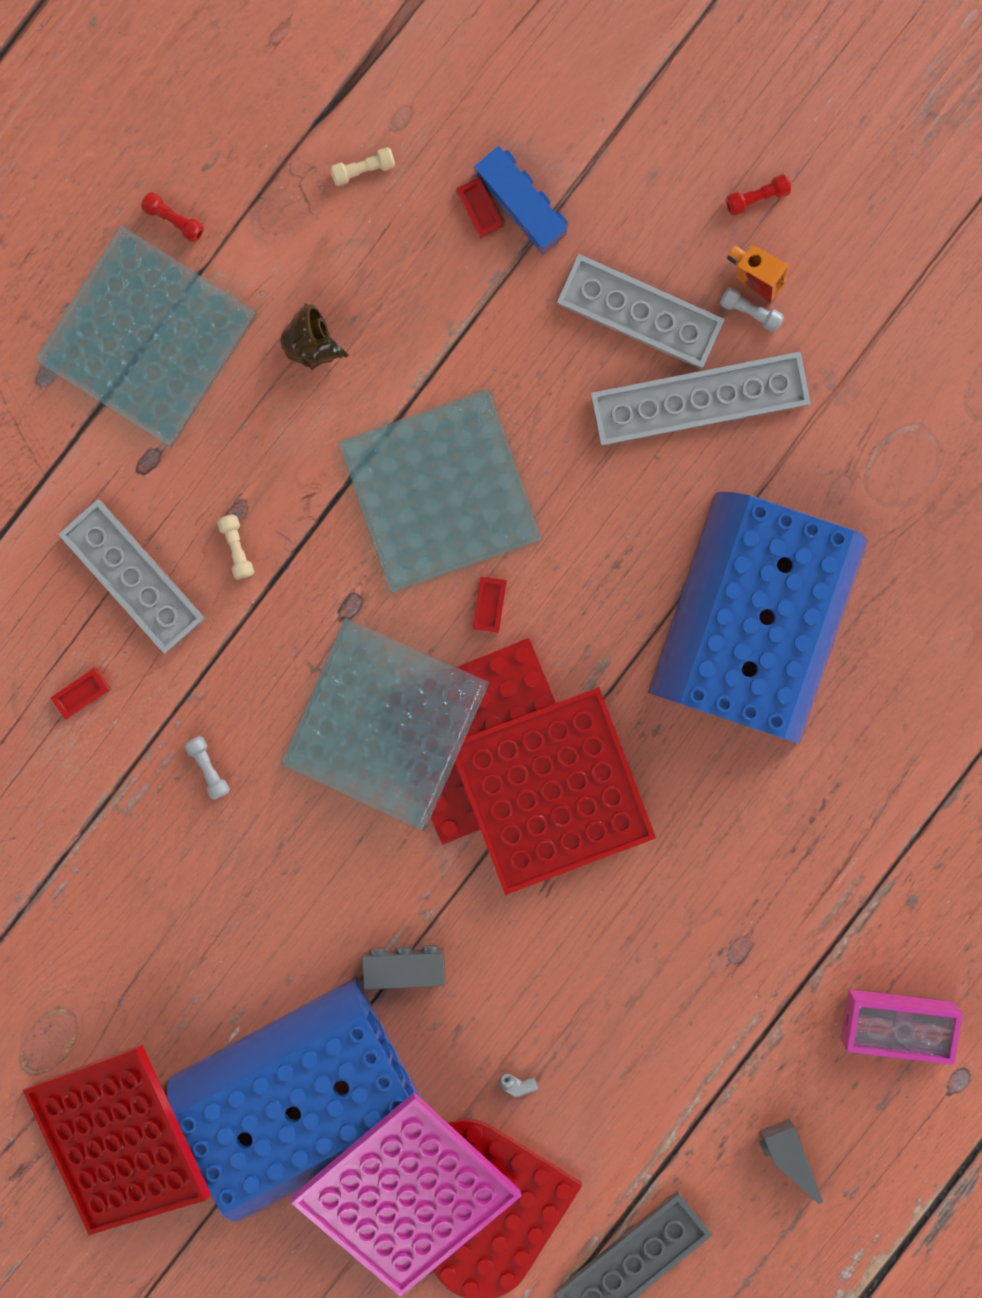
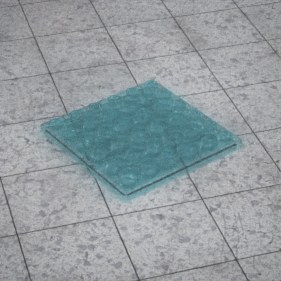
[35,225,257,448]
[338,389,542,593]
[282,618,489,831]

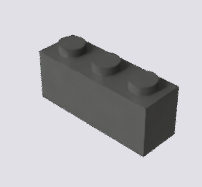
[363,945,445,990]

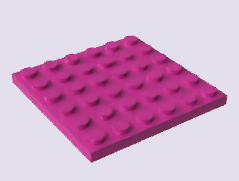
[291,1093,521,1297]

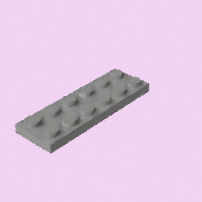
[556,254,725,370]
[58,499,206,654]

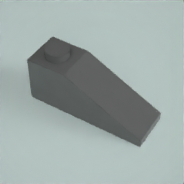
[759,1119,823,1204]

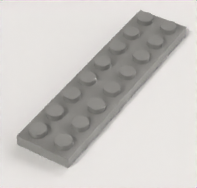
[590,352,811,446]

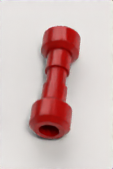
[726,174,792,216]
[141,192,204,242]

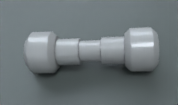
[720,287,784,333]
[184,736,230,800]

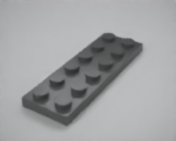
[554,1191,712,1298]

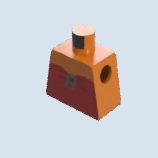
[727,245,789,303]

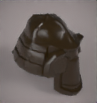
[280,303,350,370]

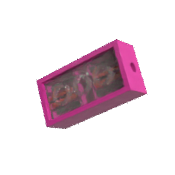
[841,989,963,1065]

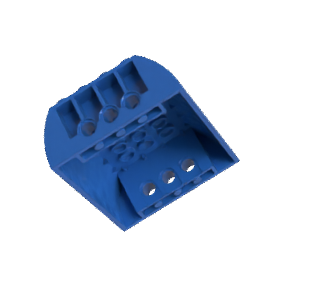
[648,492,868,744]
[167,977,422,1222]

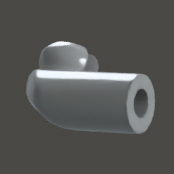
[499,1074,539,1097]

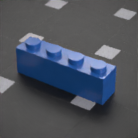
[474,146,568,255]

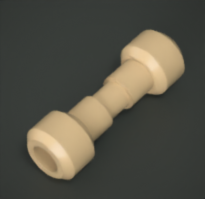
[330,147,395,187]
[217,514,255,580]

